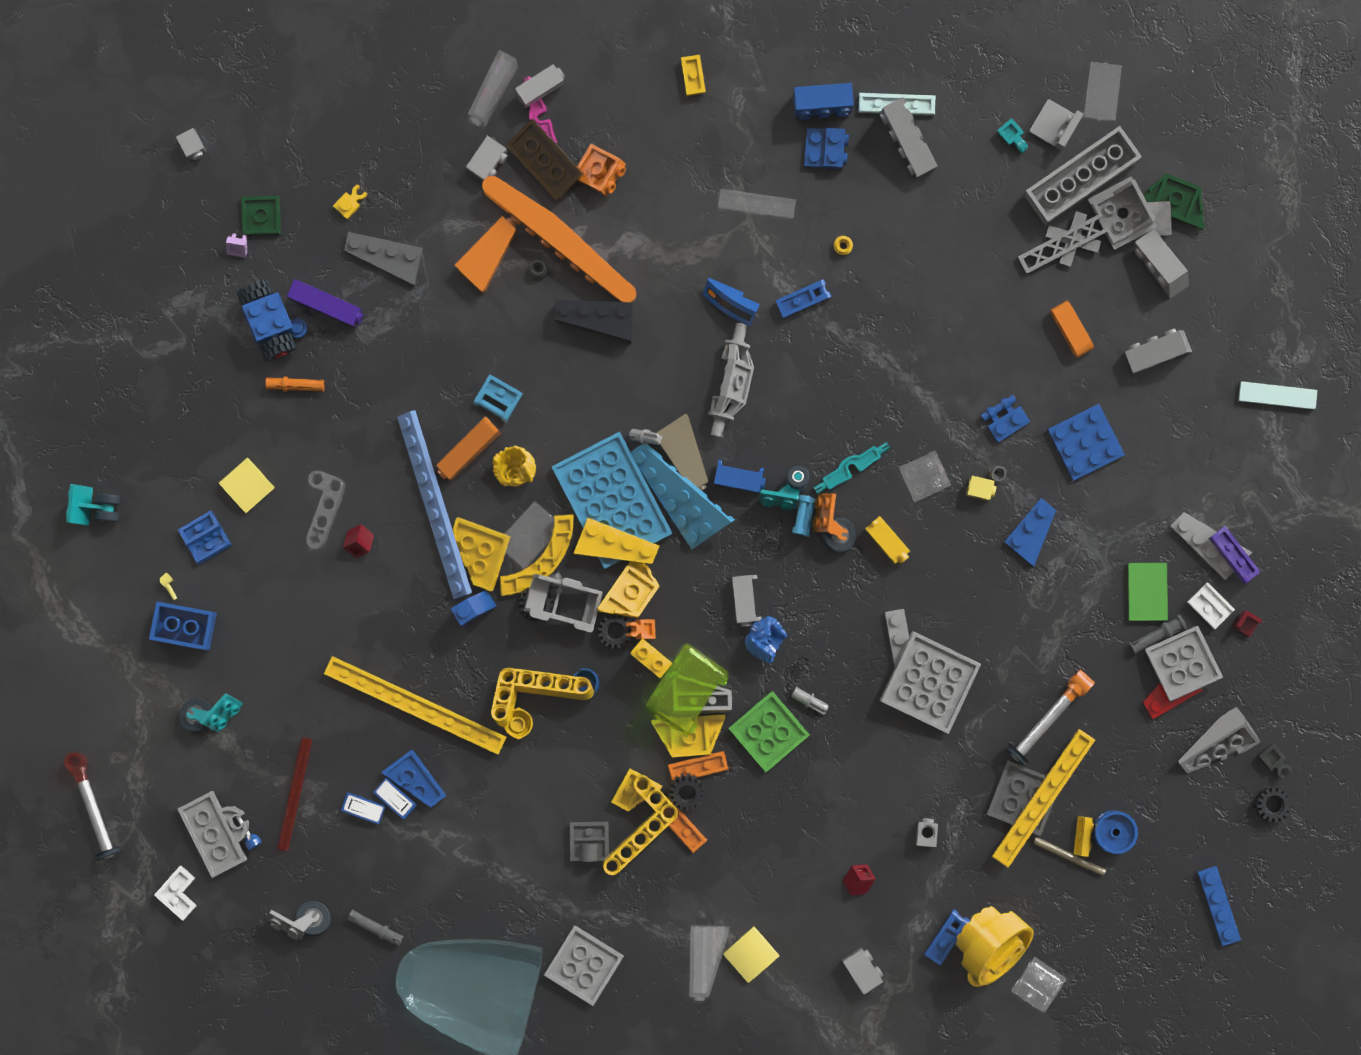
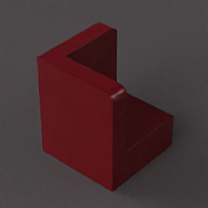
[343,524,374,558]
[1233,610,1263,637]
[843,864,876,895]

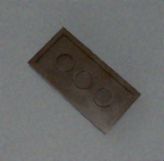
[506,119,584,201]

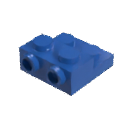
[804,128,849,170]

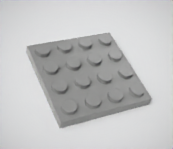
[879,631,981,734]

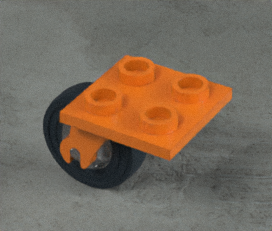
[812,493,856,552]

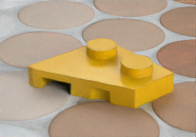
[611,768,662,811]

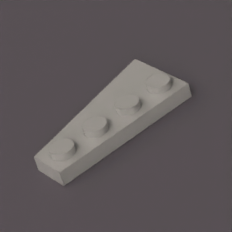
[1170,512,1252,580]

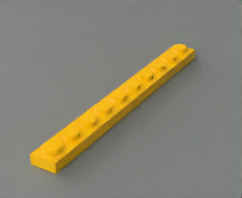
[324,656,507,754]

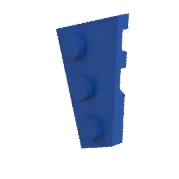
[381,749,447,807]

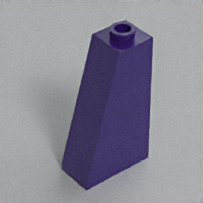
[287,279,363,328]

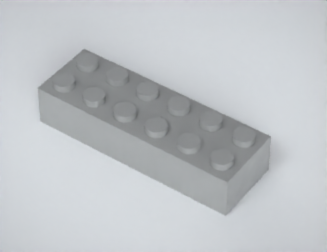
[1023,126,1142,225]

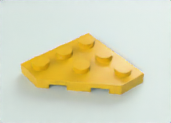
[453,517,511,591]

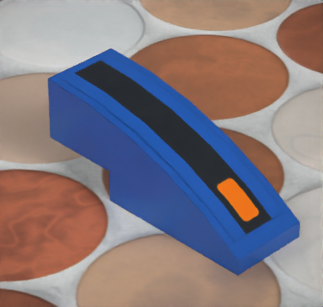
[702,278,760,326]

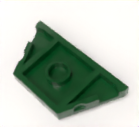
[1143,173,1205,230]

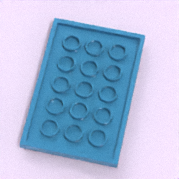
[552,432,673,569]

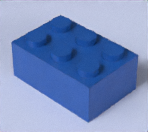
[793,83,854,120]
[149,601,217,650]

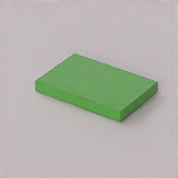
[1128,563,1168,621]

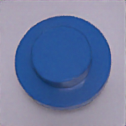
[290,319,307,338]

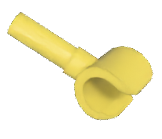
[160,573,177,600]

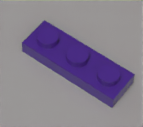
[1209,526,1260,584]

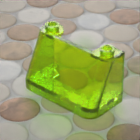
[646,643,729,737]

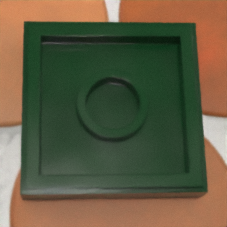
[241,196,281,236]

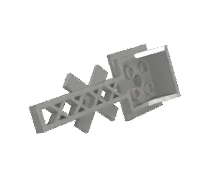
[1018,177,1158,274]

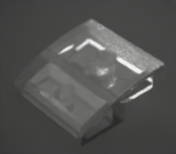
[1012,957,1067,1013]

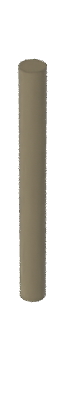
[1033,837,1106,876]

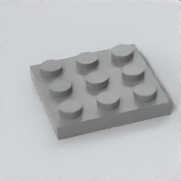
[1145,626,1223,702]
[544,925,624,1006]

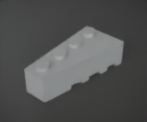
[880,97,937,178]

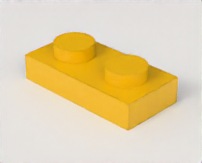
[681,55,706,96]
[1074,816,1094,857]

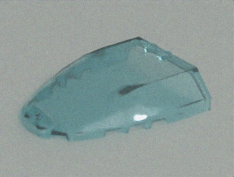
[396,939,543,1055]

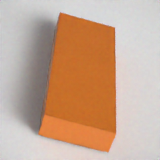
[668,751,729,781]
[663,797,707,853]

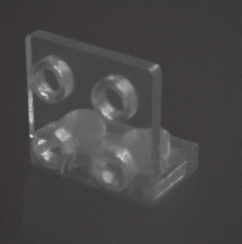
[899,450,951,502]

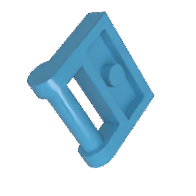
[473,374,523,423]
[792,495,815,537]

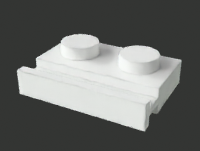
[1187,582,1235,629]

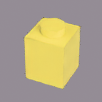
[966,476,996,501]

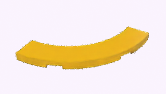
[500,515,573,596]

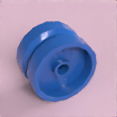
[1092,810,1138,854]

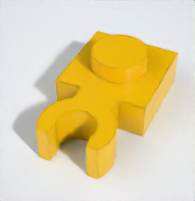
[333,185,367,220]

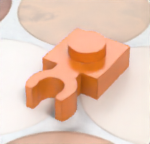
[626,619,656,639]

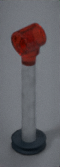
[64,752,123,861]

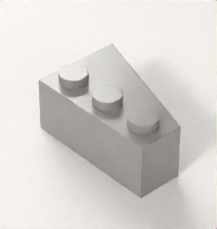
[1134,229,1189,299]

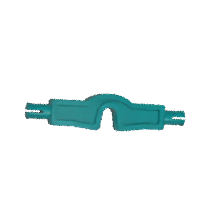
[813,442,890,494]

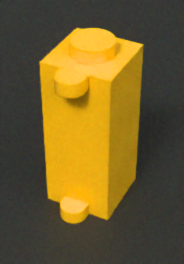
[864,516,910,564]

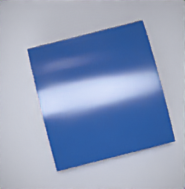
[178,510,232,565]

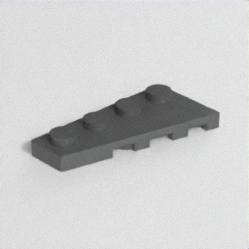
[344,232,423,286]

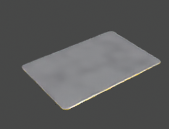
[1147,201,1172,236]

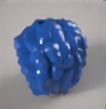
[745,616,787,664]

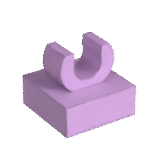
[226,234,247,258]

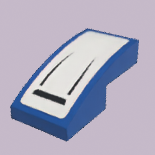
[374,778,417,819]
[340,792,386,824]

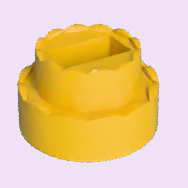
[955,906,1034,985]

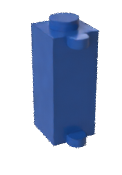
[714,460,766,493]

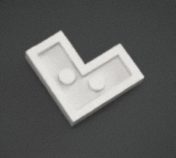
[155,866,197,920]

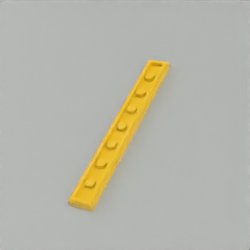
[992,729,1095,868]

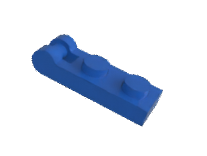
[775,279,832,318]
[924,909,970,966]

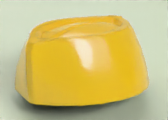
[504,707,533,739]

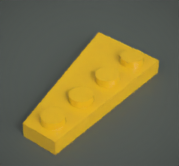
[574,518,659,564]

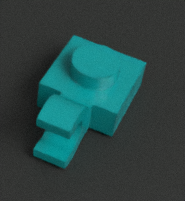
[997,118,1028,154]

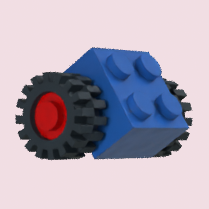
[236,279,297,362]

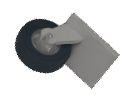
[268,901,331,940]

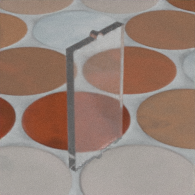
[1084,62,1122,121]

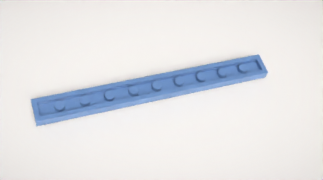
[397,410,472,599]

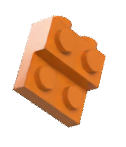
[578,144,626,197]

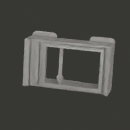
[524,574,603,632]

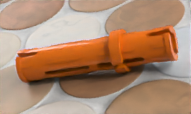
[266,377,324,392]

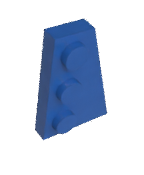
[1004,498,1056,567]

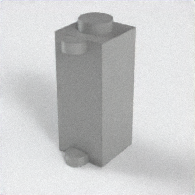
[515,64,565,108]
[732,575,762,627]

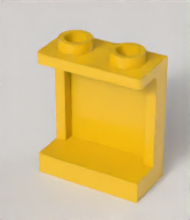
[631,639,673,678]

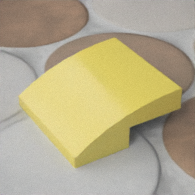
[219,457,275,513]
[723,927,780,983]

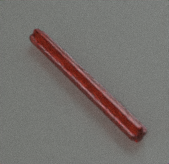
[278,737,312,851]

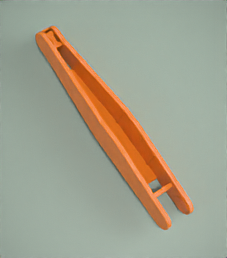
[482,176,636,303]

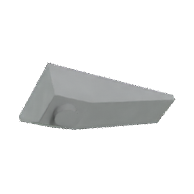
[1178,707,1260,773]

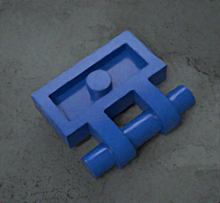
[981,395,1030,443]

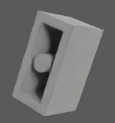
[466,136,508,181]
[842,948,884,994]

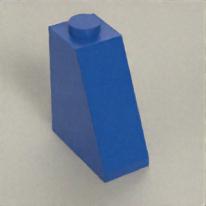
[451,590,497,626]

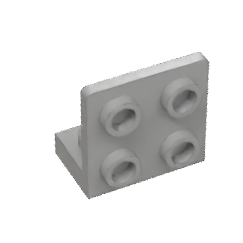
[1029,99,1083,151]

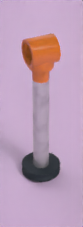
[1004,669,1095,767]

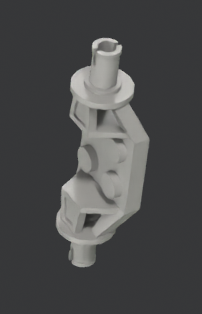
[708,323,754,437]

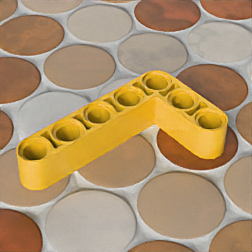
[491,668,594,727]
[603,775,678,875]

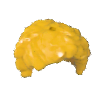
[492,446,536,487]

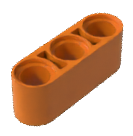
[1050,301,1094,358]

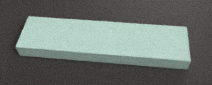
[858,93,935,116]
[1238,382,1317,410]

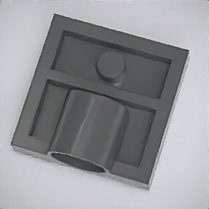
[570,821,609,862]

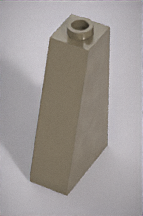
[657,414,708,491]

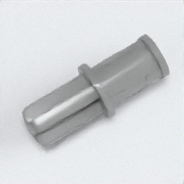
[629,429,662,445]
[791,687,829,715]

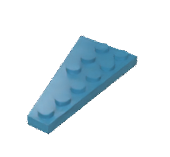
[631,444,735,549]

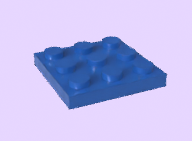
[1047,404,1125,481]

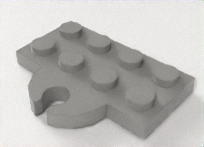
[178,791,249,878]

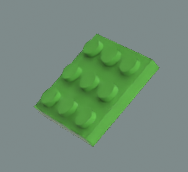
[728,691,810,772]

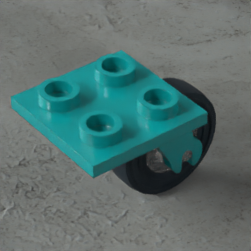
[179,693,243,733]

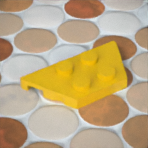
[596,561,659,618]
[651,714,725,757]

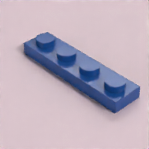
[1197,866,1241,946]

